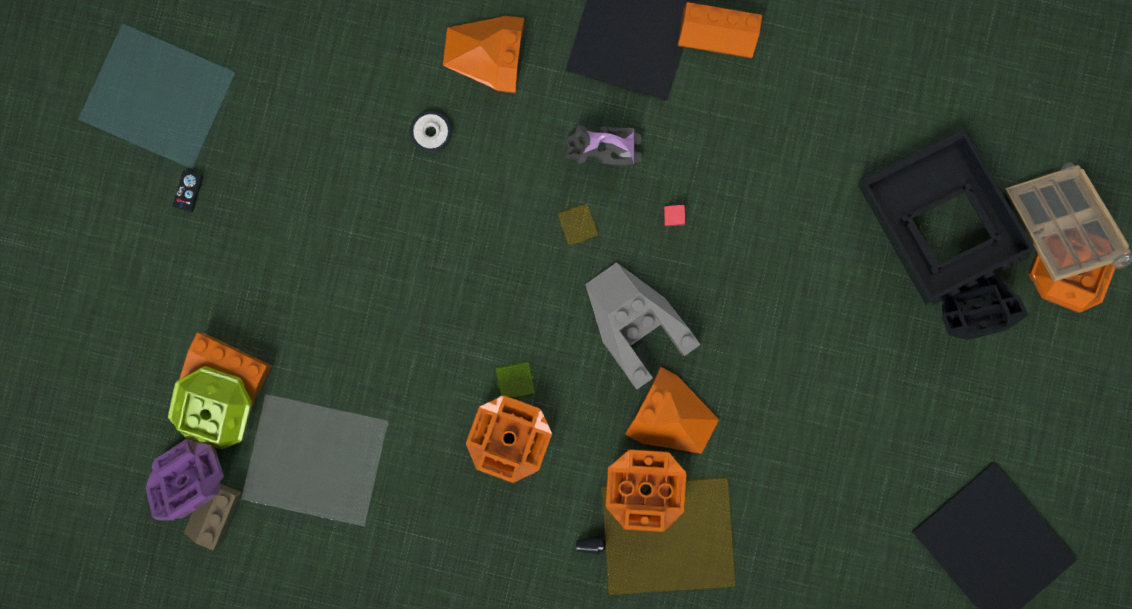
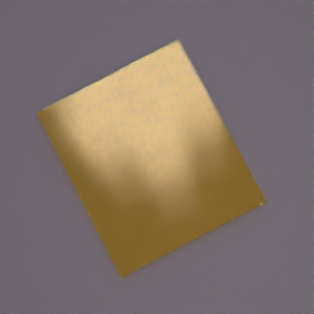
[601,478,736,595]

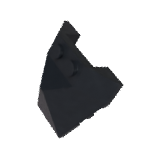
[942,271,1028,340]

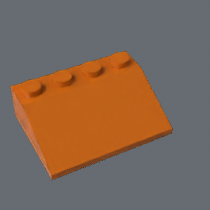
[179,333,272,409]

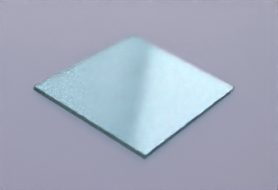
[78,23,236,169]

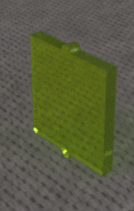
[496,362,535,398]

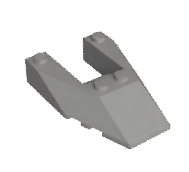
[585,262,700,389]

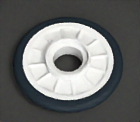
[410,111,452,152]

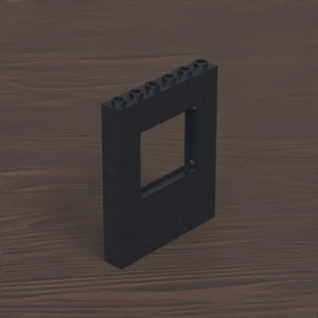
[858,129,1035,305]

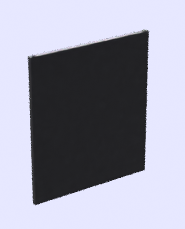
[566,0,697,101]
[912,463,1077,609]

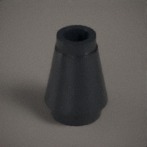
[576,535,605,555]

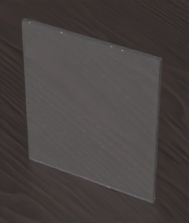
[241,394,389,527]

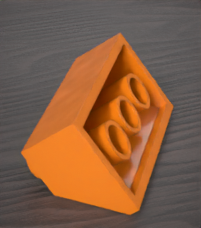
[678,2,762,58]

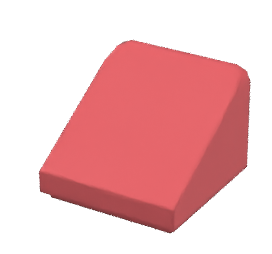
[664,205,685,226]

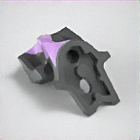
[565,125,641,167]

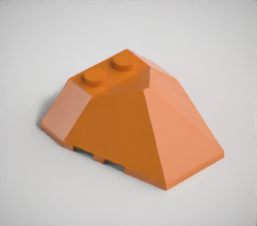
[443,16,525,93]
[625,367,719,454]

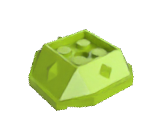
[168,366,252,449]

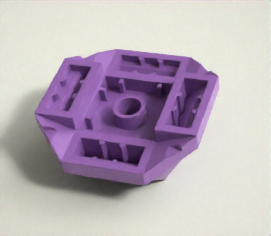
[146,439,224,520]

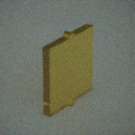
[558,204,598,246]

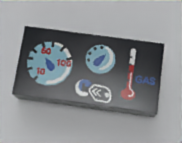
[172,170,203,213]

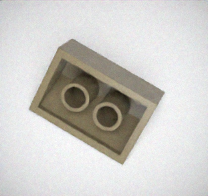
[184,484,242,551]

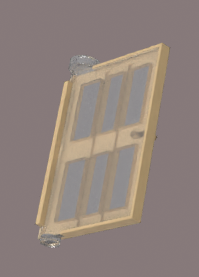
[1004,162,1132,282]

